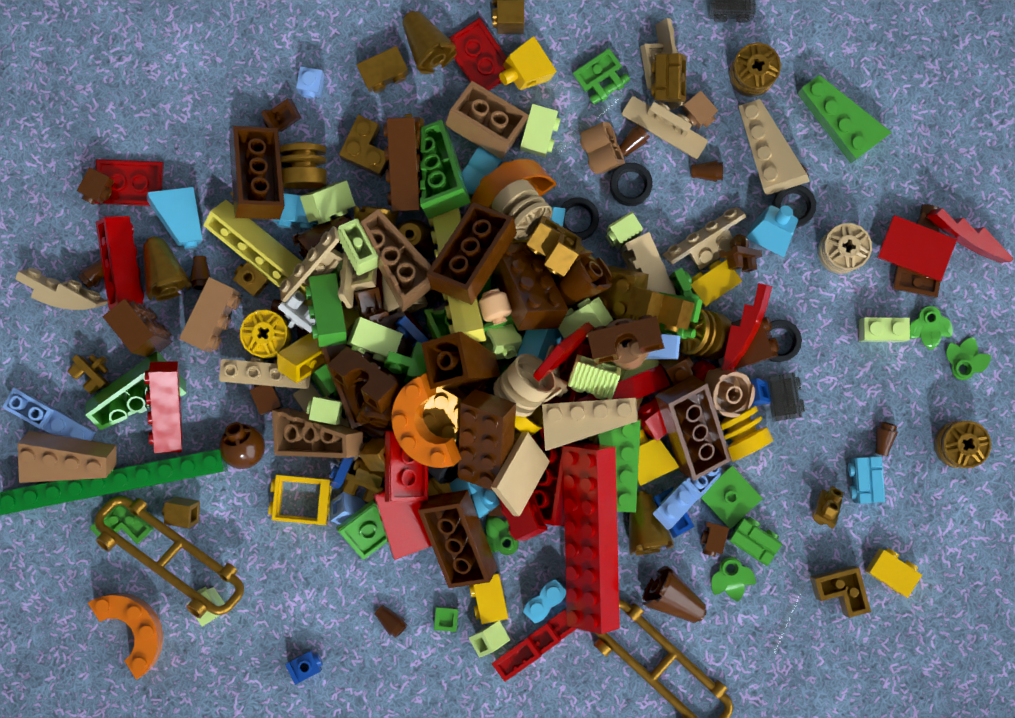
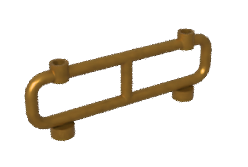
[94,496,244,618]
[593,599,734,718]

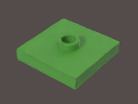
[701,465,763,529]
[336,500,387,560]

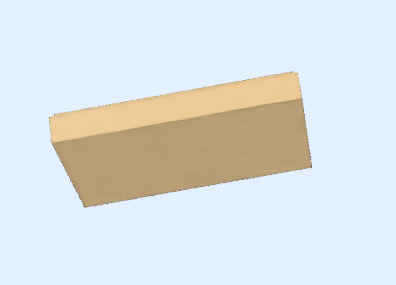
[491,432,550,516]

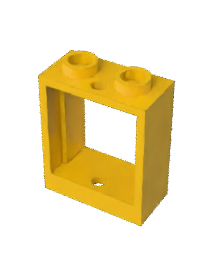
[268,475,332,525]

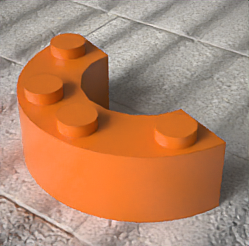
[469,159,557,209]
[392,372,461,468]
[88,593,163,680]

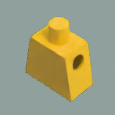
[499,36,557,90]
[638,429,679,486]

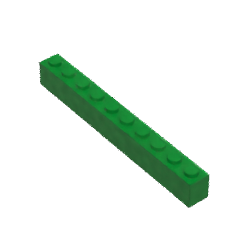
[0,449,228,515]

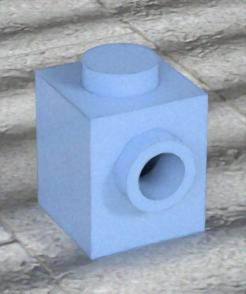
[296,66,325,99]

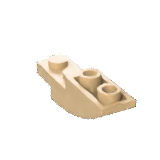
[15,268,108,310]

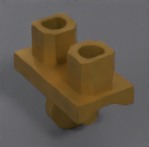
[67,354,110,394]
[343,472,385,502]
[812,486,843,529]

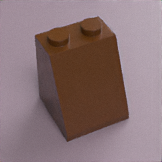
[421,332,500,389]

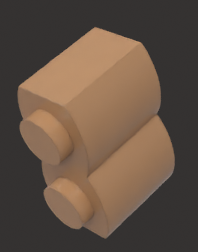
[580,122,625,174]

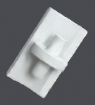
[278,290,315,333]

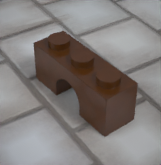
[587,315,665,365]
[327,346,400,414]

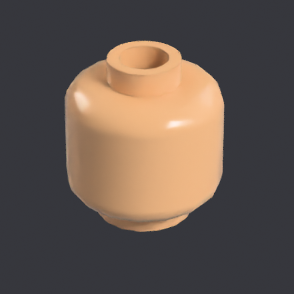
[478,289,512,325]

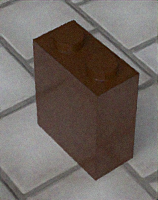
[718,314,779,370]

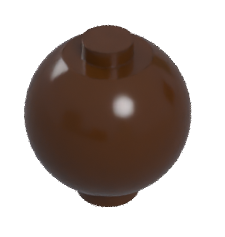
[219,422,265,469]

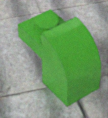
[383,342,427,384]

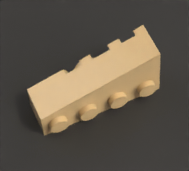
[738,99,810,195]
[619,232,676,295]
[542,398,638,451]

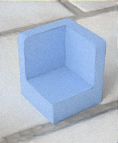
[330,492,365,524]

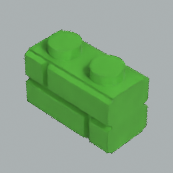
[727,517,782,566]

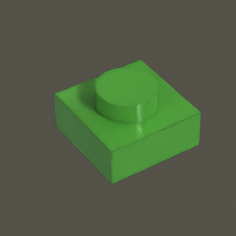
[434,607,459,632]

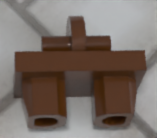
[719,234,762,273]

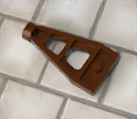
[892,204,941,298]

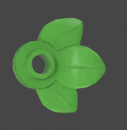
[910,306,953,350]
[946,337,991,380]
[485,516,519,555]
[711,557,756,601]

